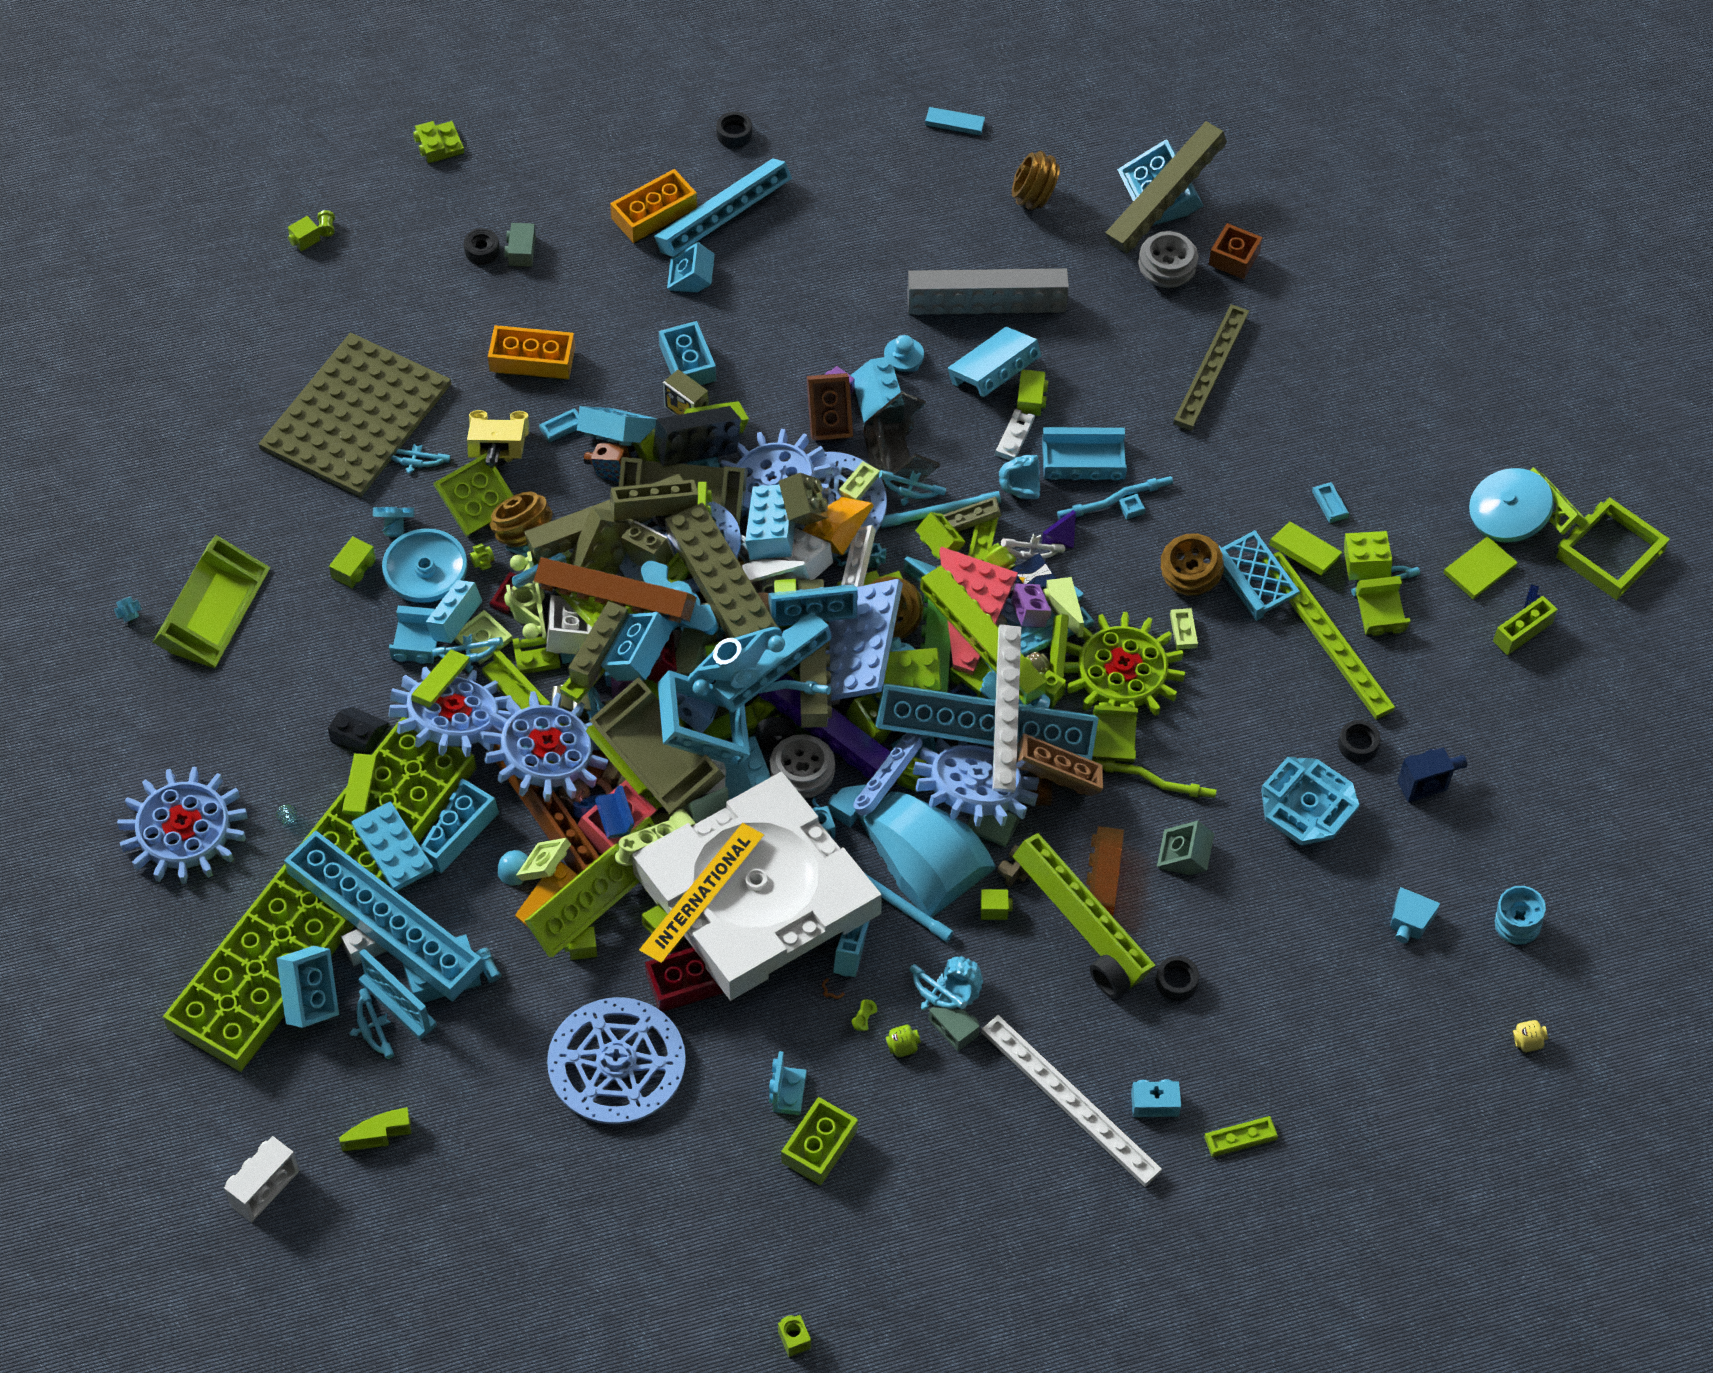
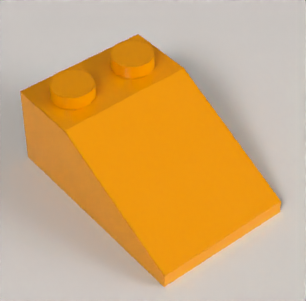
[802,497,874,555]
[515,861,578,929]

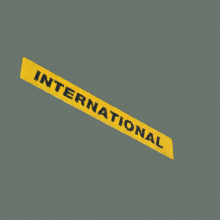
[639,822,764,963]

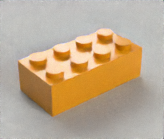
[610,169,697,243]
[488,325,575,379]

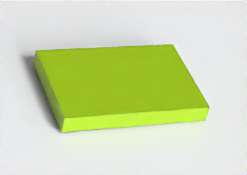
[1269,522,1342,575]
[1443,536,1518,600]

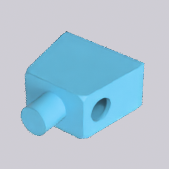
[1390,887,1440,943]

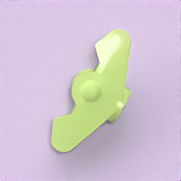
[504,551,547,640]

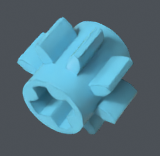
[867,543,886,569]
[114,596,142,622]

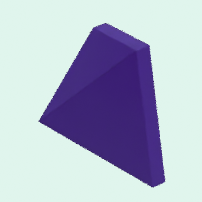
[1042,510,1076,548]

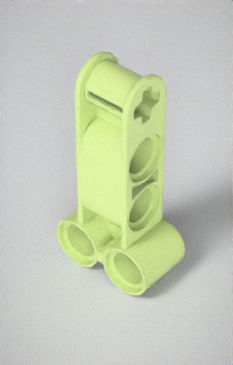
[615,809,696,866]

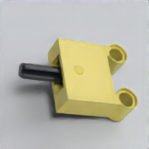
[467,410,529,468]

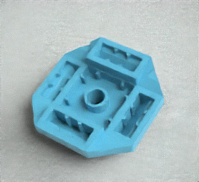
[1261,757,1359,845]

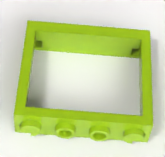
[1556,497,1670,600]

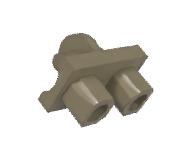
[998,845,1033,887]

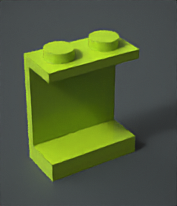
[1355,576,1410,636]
[1092,702,1138,763]

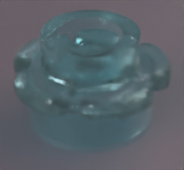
[276,804,297,825]

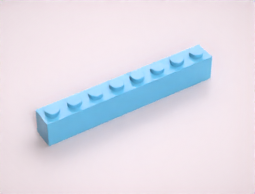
[654,159,792,257]

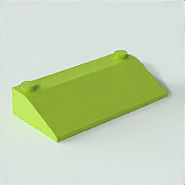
[153,535,270,668]

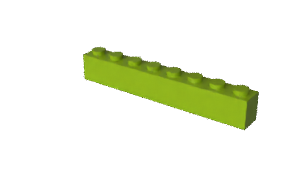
[920,565,1047,705]
[1013,833,1155,989]

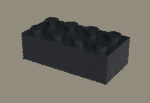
[652,406,741,467]

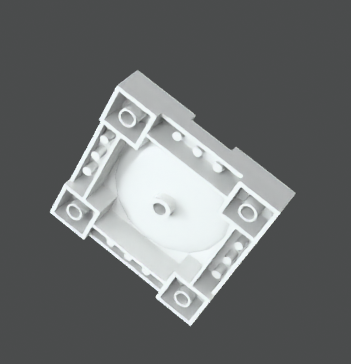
[632,771,881,1001]

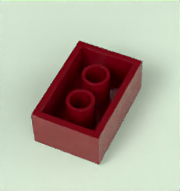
[645,947,724,1012]

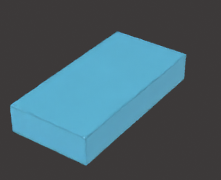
[539,408,579,443]
[1312,482,1349,523]

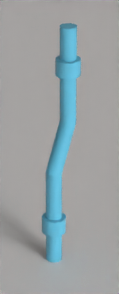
[1057,476,1173,520]
[760,680,831,695]

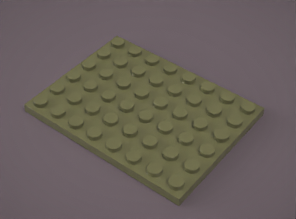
[258,332,452,497]

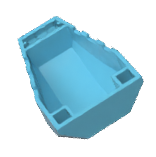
[858,792,995,918]

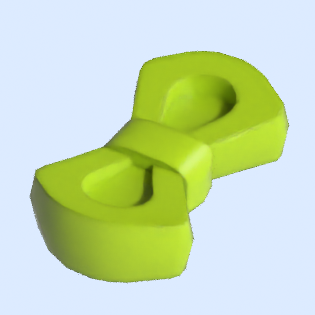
[852,999,877,1031]

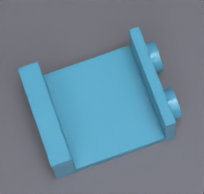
[389,605,438,664]

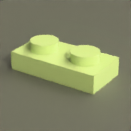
[839,461,880,500]
[1170,608,1198,650]

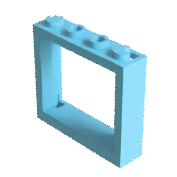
[658,670,750,767]

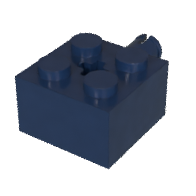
[1397,747,1468,802]

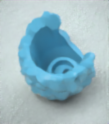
[999,455,1040,499]
[939,956,983,1009]

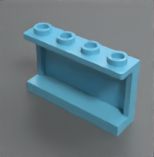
[948,327,1041,397]
[1042,427,1127,480]

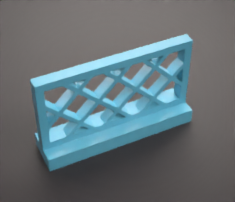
[1219,530,1300,621]
[359,949,437,1040]

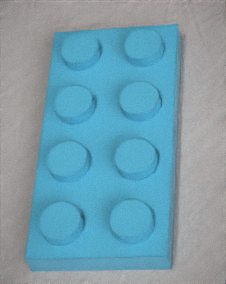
[351,801,434,892]

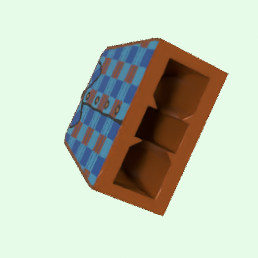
[584,443,631,483]

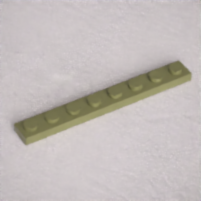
[1173,304,1249,431]

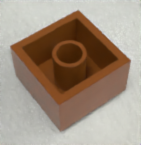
[1208,223,1263,279]

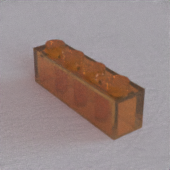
[1086,826,1124,917]

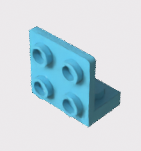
[769,1051,806,1115]

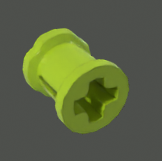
[317,210,335,237]

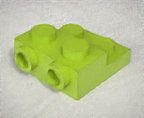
[413,121,464,163]

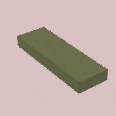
[943,496,1002,532]

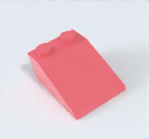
[578,780,657,855]

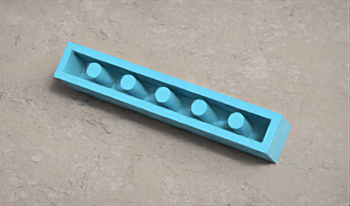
[712,612,831,713]

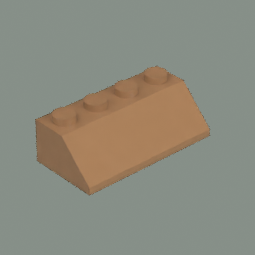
[1016,733,1103,796]

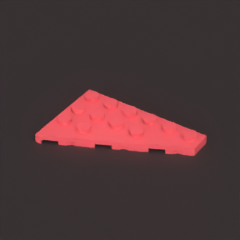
[939,547,1018,675]

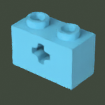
[1131,1079,1181,1117]

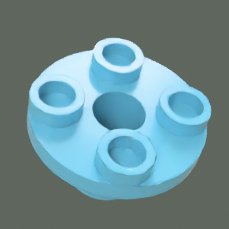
[884,335,924,372]
[373,507,415,537]

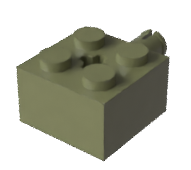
[778,473,828,526]

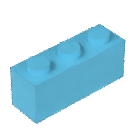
[426,580,482,643]

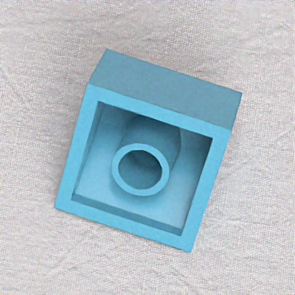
[667,242,715,292]

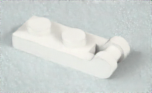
[995,409,1035,461]

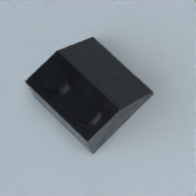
[328,707,390,755]

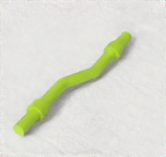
[1092,759,1217,798]

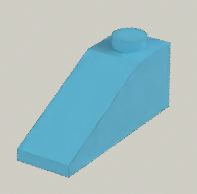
[833,921,869,977]

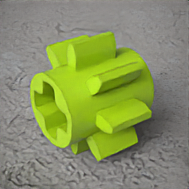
[469,543,495,571]

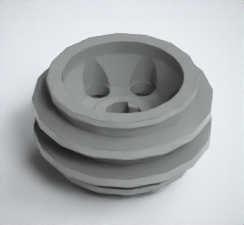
[1138,231,1199,288]
[770,734,835,798]

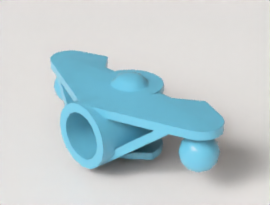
[641,561,719,635]
[687,627,785,697]

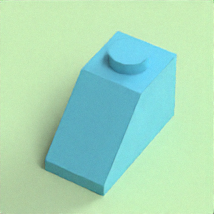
[828,784,867,828]

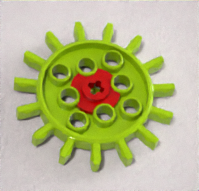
[1064,612,1185,716]

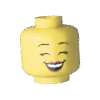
[1513,1020,1548,1052]

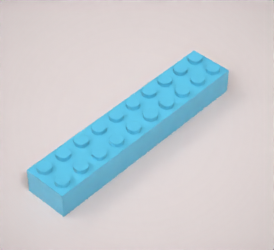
[876,683,1099,761]
[284,830,484,1002]

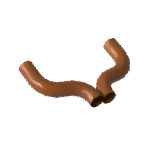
[822,978,845,999]

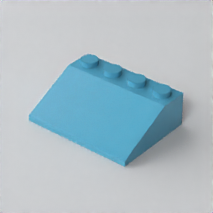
[1117,139,1204,226]

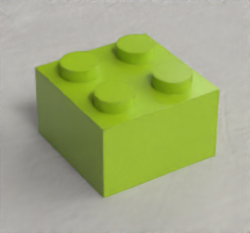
[1344,531,1392,580]

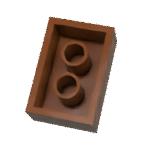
[806,373,853,440]

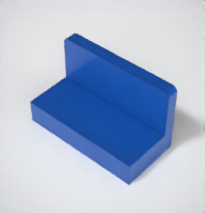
[595,786,634,839]

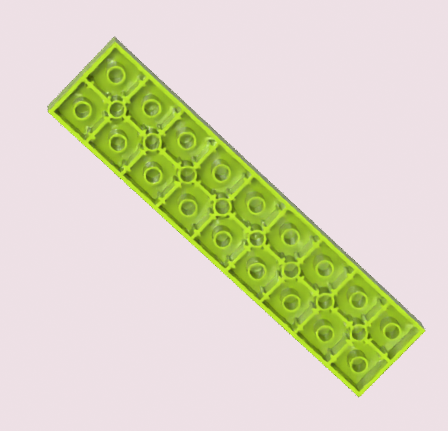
[163,717,476,1072]

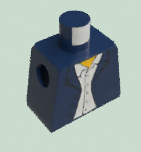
[1009,553,1056,596]

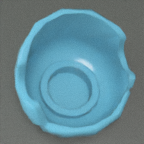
[498,850,528,885]

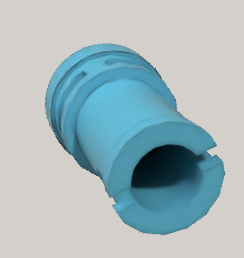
[476,948,502,983]

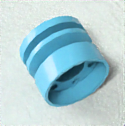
[1495,886,1546,945]

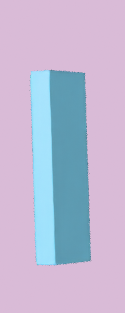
[925,107,985,135]

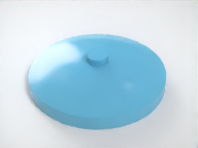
[1469,468,1554,542]
[382,529,467,603]

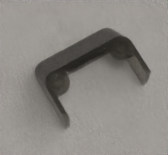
[863,391,940,488]

